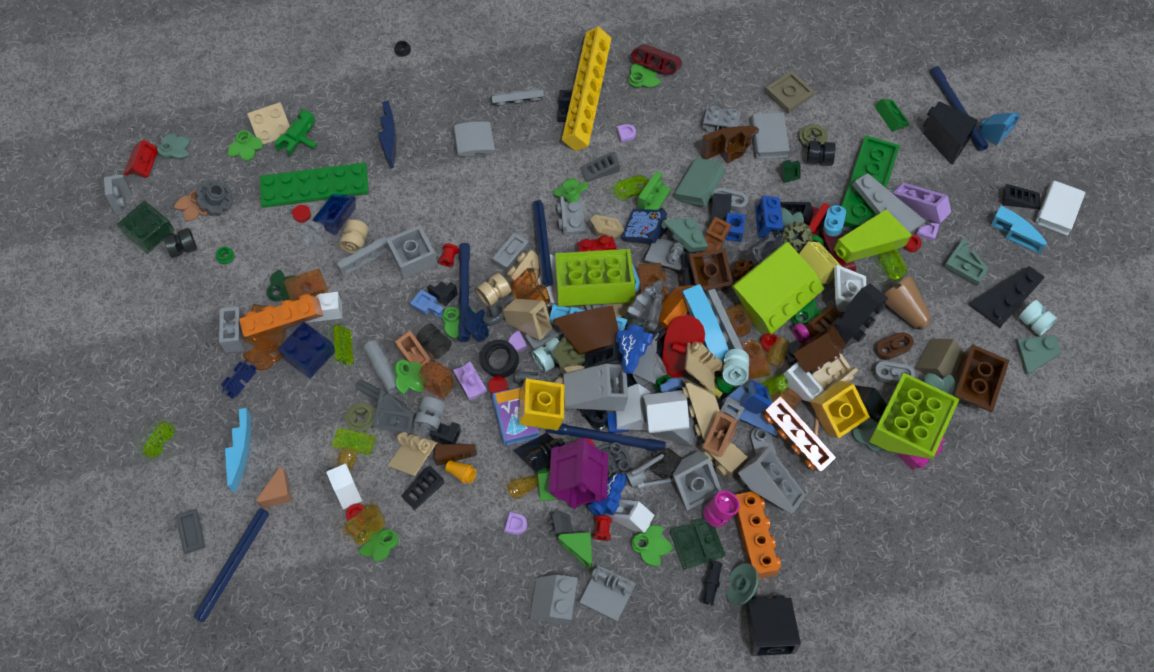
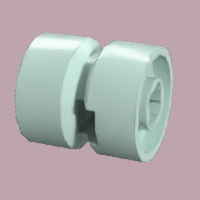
[1019,300,1058,336]
[531,337,559,373]
[723,349,750,386]

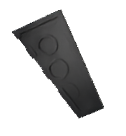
[968,266,1045,328]

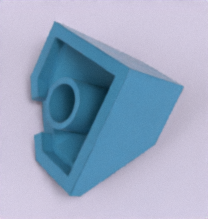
[979,113,1021,146]

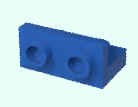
[755,196,783,238]

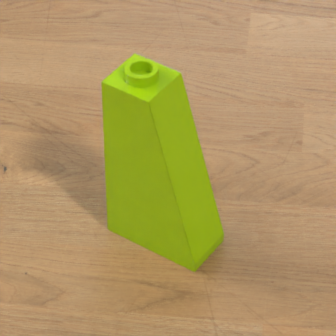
[834,209,912,263]

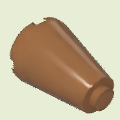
[884,275,932,330]

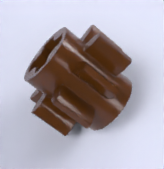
[732,259,754,281]

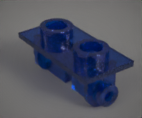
[221,359,257,399]

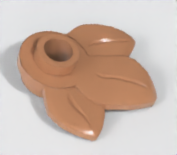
[174,189,208,221]

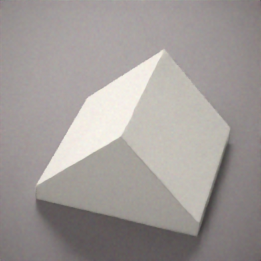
[834,265,866,312]
[615,384,653,430]
[643,390,689,433]

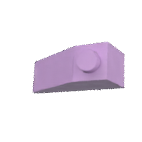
[892,182,951,223]

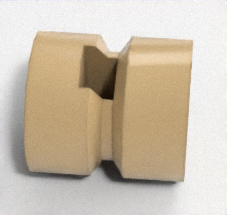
[339,220,369,253]
[476,273,511,307]

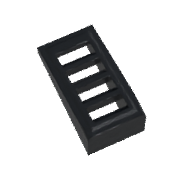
[1002,184,1040,210]
[780,202,814,224]
[585,343,622,369]
[401,466,445,510]

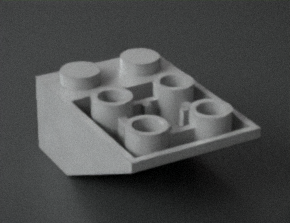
[563,364,628,411]

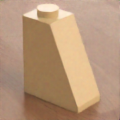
[503,299,552,341]

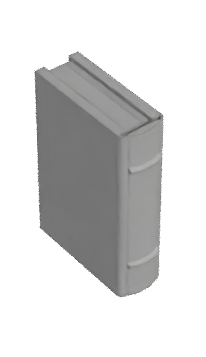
[751,112,790,159]

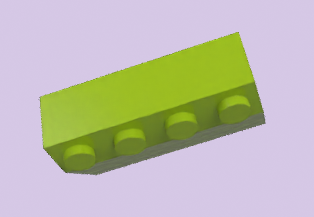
[732,242,824,334]
[555,249,635,306]
[869,373,960,459]

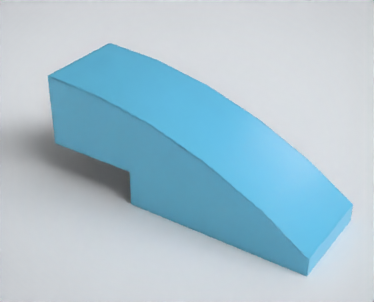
[991,206,1047,254]

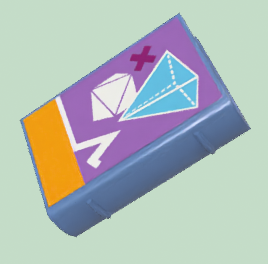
[492,387,539,446]

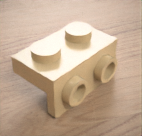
[505,250,541,292]
[810,354,858,391]

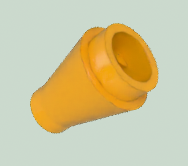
[445,460,477,484]

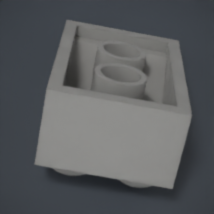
[738,446,806,514]

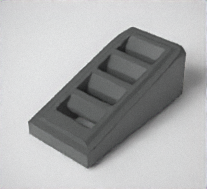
[580,152,620,182]

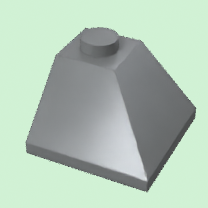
[673,450,722,511]

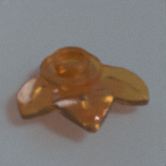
[243,337,283,371]

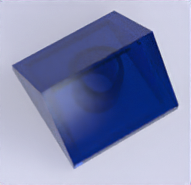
[312,194,356,236]

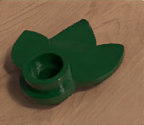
[266,270,302,302]

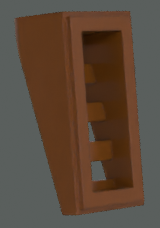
[806,305,843,338]
[435,444,477,466]

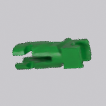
[275,109,317,157]

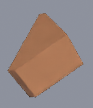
[394,330,431,366]
[703,411,738,457]
[256,467,292,508]

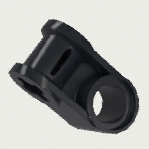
[577,409,608,431]

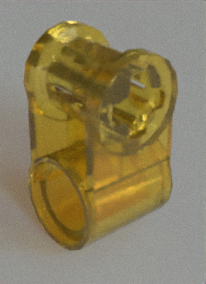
[344,504,386,545]

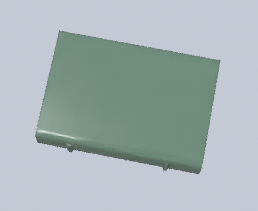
[674,158,726,207]

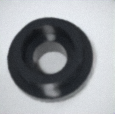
[394,40,411,57]

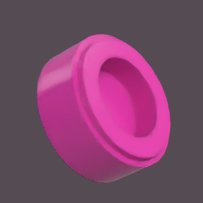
[792,323,810,343]

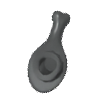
[483,292,519,326]

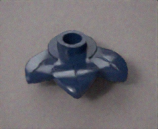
[463,306,489,342]

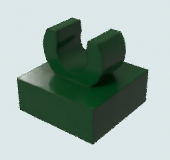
[781,160,801,183]

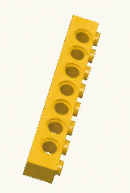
[562,26,612,151]

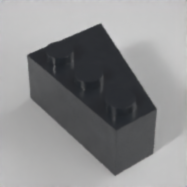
[835,283,888,349]

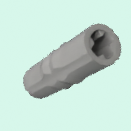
[363,340,399,395]

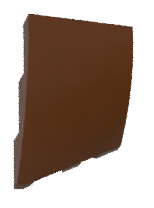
[701,126,759,164]
[553,305,619,355]

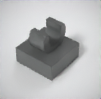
[548,511,573,536]

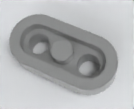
[712,188,748,211]
[874,361,915,384]
[750,427,776,455]

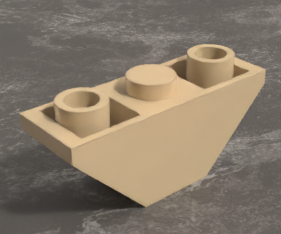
[682,380,720,441]

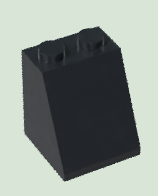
[923,101,978,165]
[746,595,801,656]

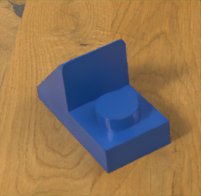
[741,379,772,414]

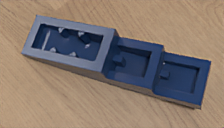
[378,100,397,169]

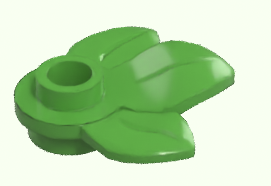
[629,63,661,88]
[228,130,263,161]
[553,178,588,202]
[442,307,476,339]
[393,360,426,394]
[631,525,673,567]
[358,527,399,562]

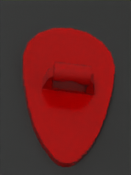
[663,315,706,379]

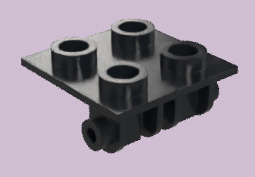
[514,432,565,472]

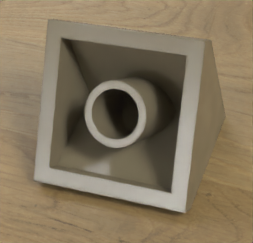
[915,339,964,380]

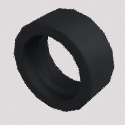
[481,339,519,378]

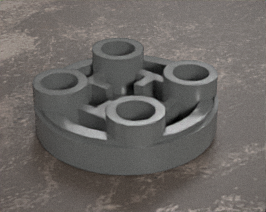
[597,442,631,481]

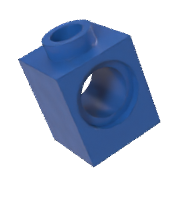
[725,212,746,242]

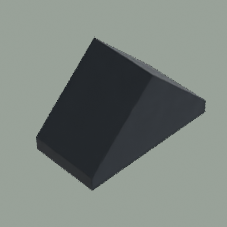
[855,385,887,422]

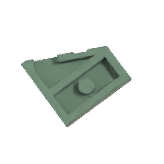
[661,218,708,252]
[944,238,988,286]
[1016,335,1061,375]

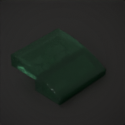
[669,519,726,570]

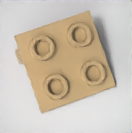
[247,102,290,144]
[685,342,724,392]
[388,432,437,476]

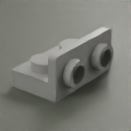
[104,175,133,215]
[557,196,585,235]

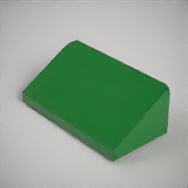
[874,99,910,132]

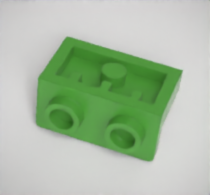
[638,171,671,210]

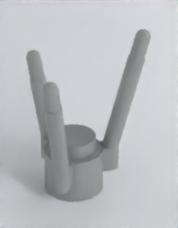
[626,454,675,490]

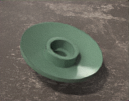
[726,563,758,605]

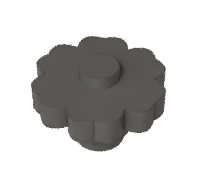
[195,180,233,216]

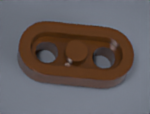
[876,332,914,360]

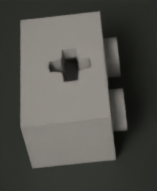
[219,307,245,353]

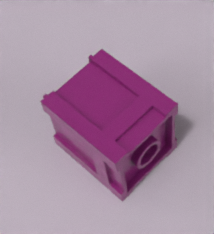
[548,438,609,509]

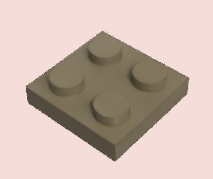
[765,70,815,113]

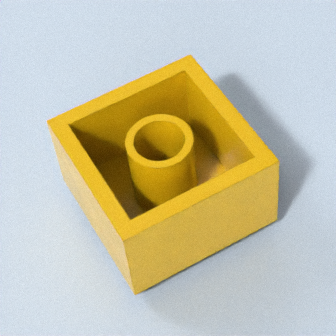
[519,378,565,430]
[810,380,870,439]

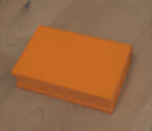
[658,285,694,331]

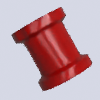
[438,243,459,267]
[593,515,613,541]

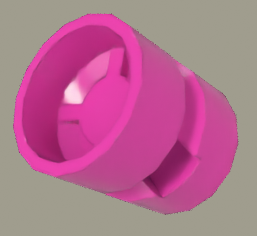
[703,490,740,527]

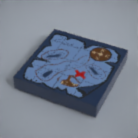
[621,209,667,243]

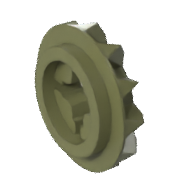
[799,124,828,146]
[782,221,813,251]
[345,402,376,433]

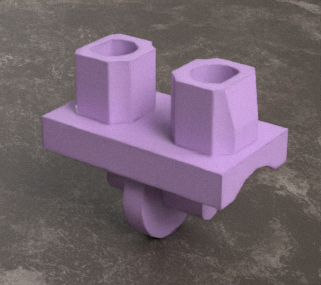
[453,361,487,400]

